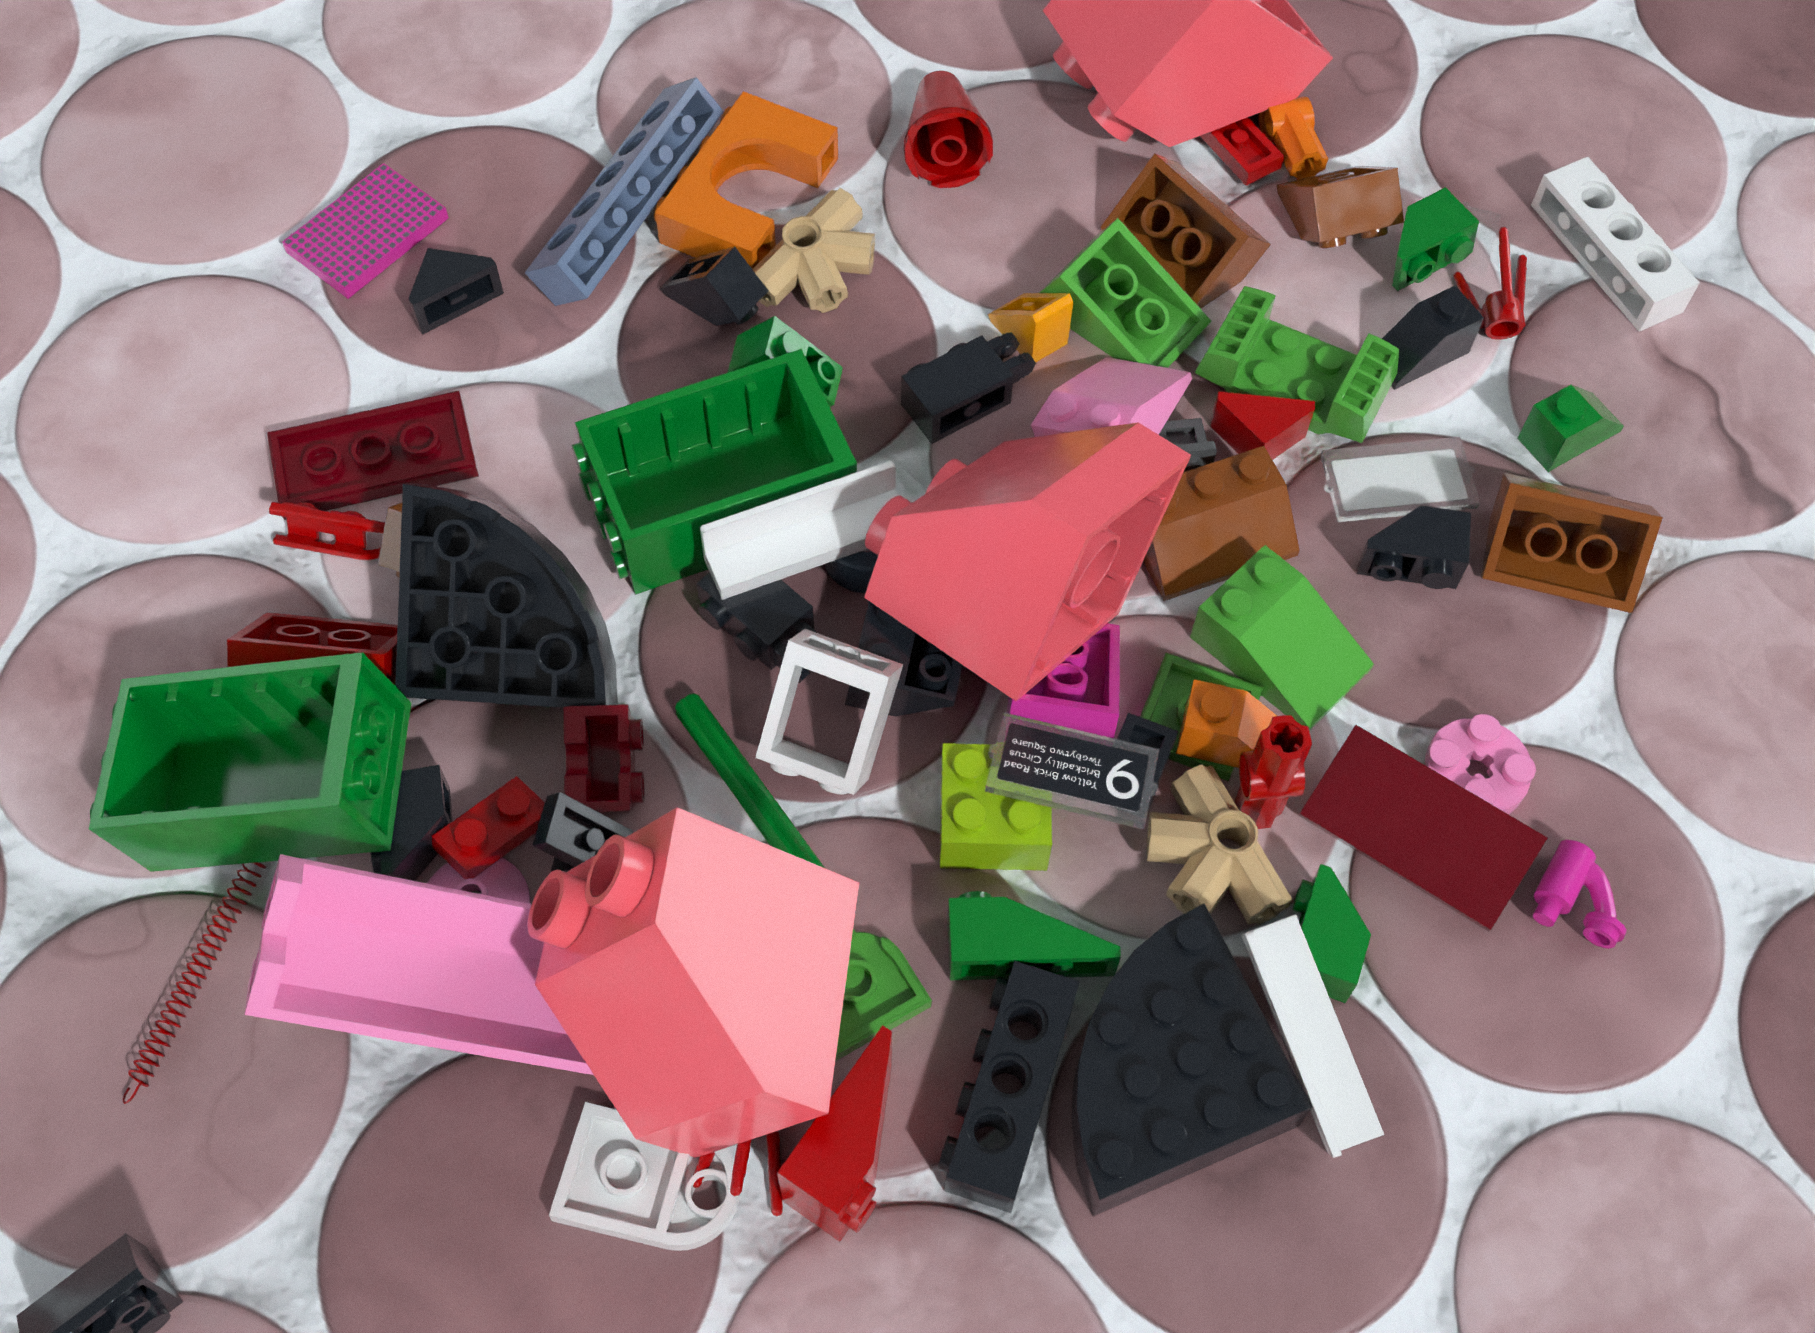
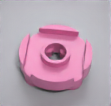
[1424,714,1536,814]

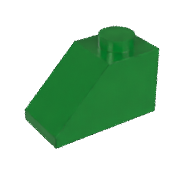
[1517,384,1624,472]

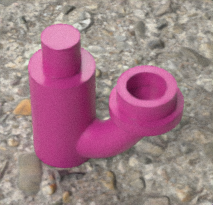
[1533,840,1627,949]

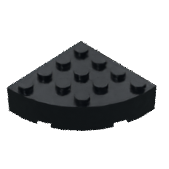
[395,484,618,708]
[1072,903,1312,1217]

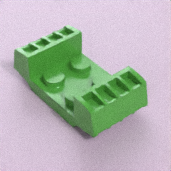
[1195,286,1399,443]

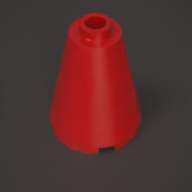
[904,71,993,188]

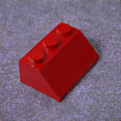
[227,612,398,685]

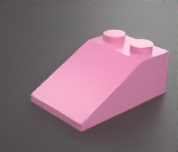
[1031,357,1192,437]

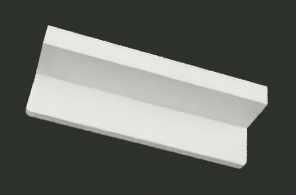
[700,461,898,600]
[1241,914,1384,1158]

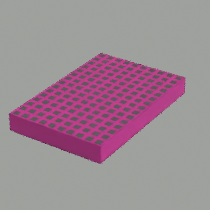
[282,163,449,299]

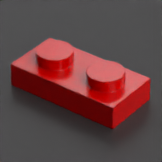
[1200,117,1284,186]
[432,776,545,880]

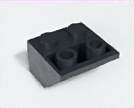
[845,601,962,717]
[16,1233,183,1333]

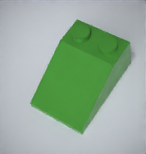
[1039,218,1211,368]
[1190,545,1374,731]

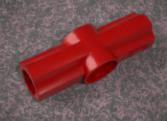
[1234,715,1312,829]

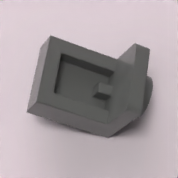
[1159,418,1217,472]

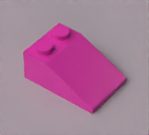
[1004,623,1120,747]

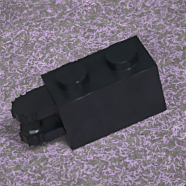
[901,332,1037,444]
[696,572,818,683]

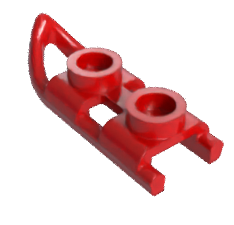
[269,502,385,560]

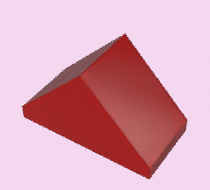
[1211,391,1315,460]

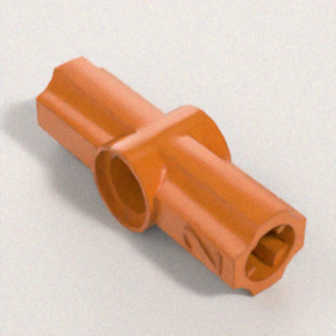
[1258,96,1328,180]

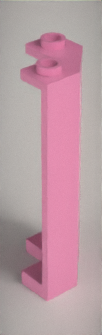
[245,854,593,1075]

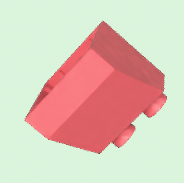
[1043,0,1333,147]
[864,422,1191,701]
[528,807,859,1158]

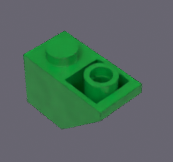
[1392,187,1479,291]
[727,316,843,407]
[1292,864,1371,1003]

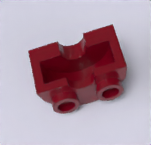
[564,704,645,812]

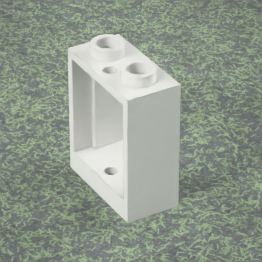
[755,629,903,795]

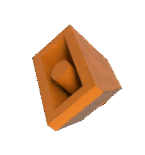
[1176,679,1277,768]

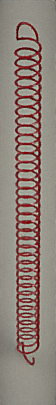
[122,862,267,1104]

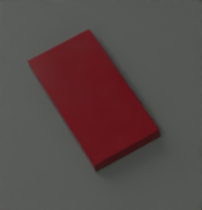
[267,391,479,520]
[1299,725,1548,932]

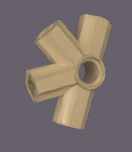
[752,188,875,313]
[1146,764,1292,925]

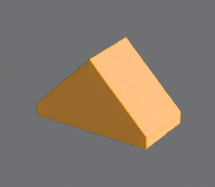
[988,293,1073,362]

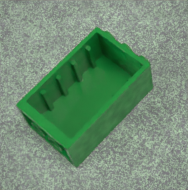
[571,349,857,595]
[88,652,411,872]

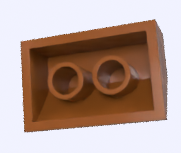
[1100,153,1271,309]
[1143,446,1300,601]
[1481,473,1663,613]

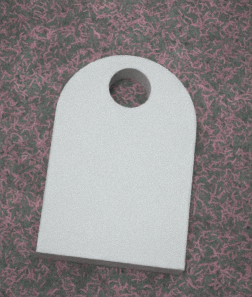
[549,1102,740,1251]

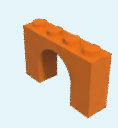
[654,91,838,269]

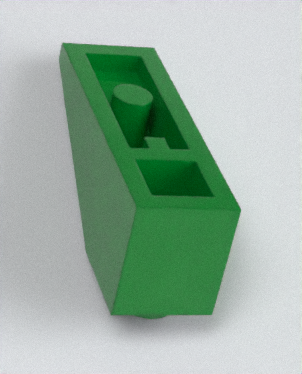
[947,891,1121,981]

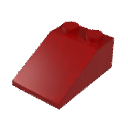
[777,1025,892,1242]

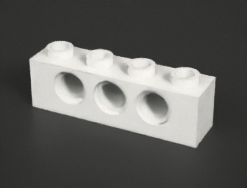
[1531,157,1700,332]

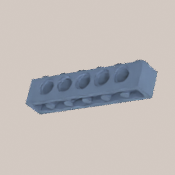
[525,77,724,306]

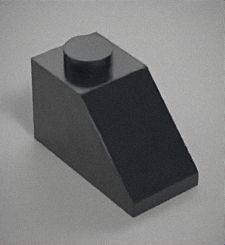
[660,246,768,326]
[1382,285,1484,390]

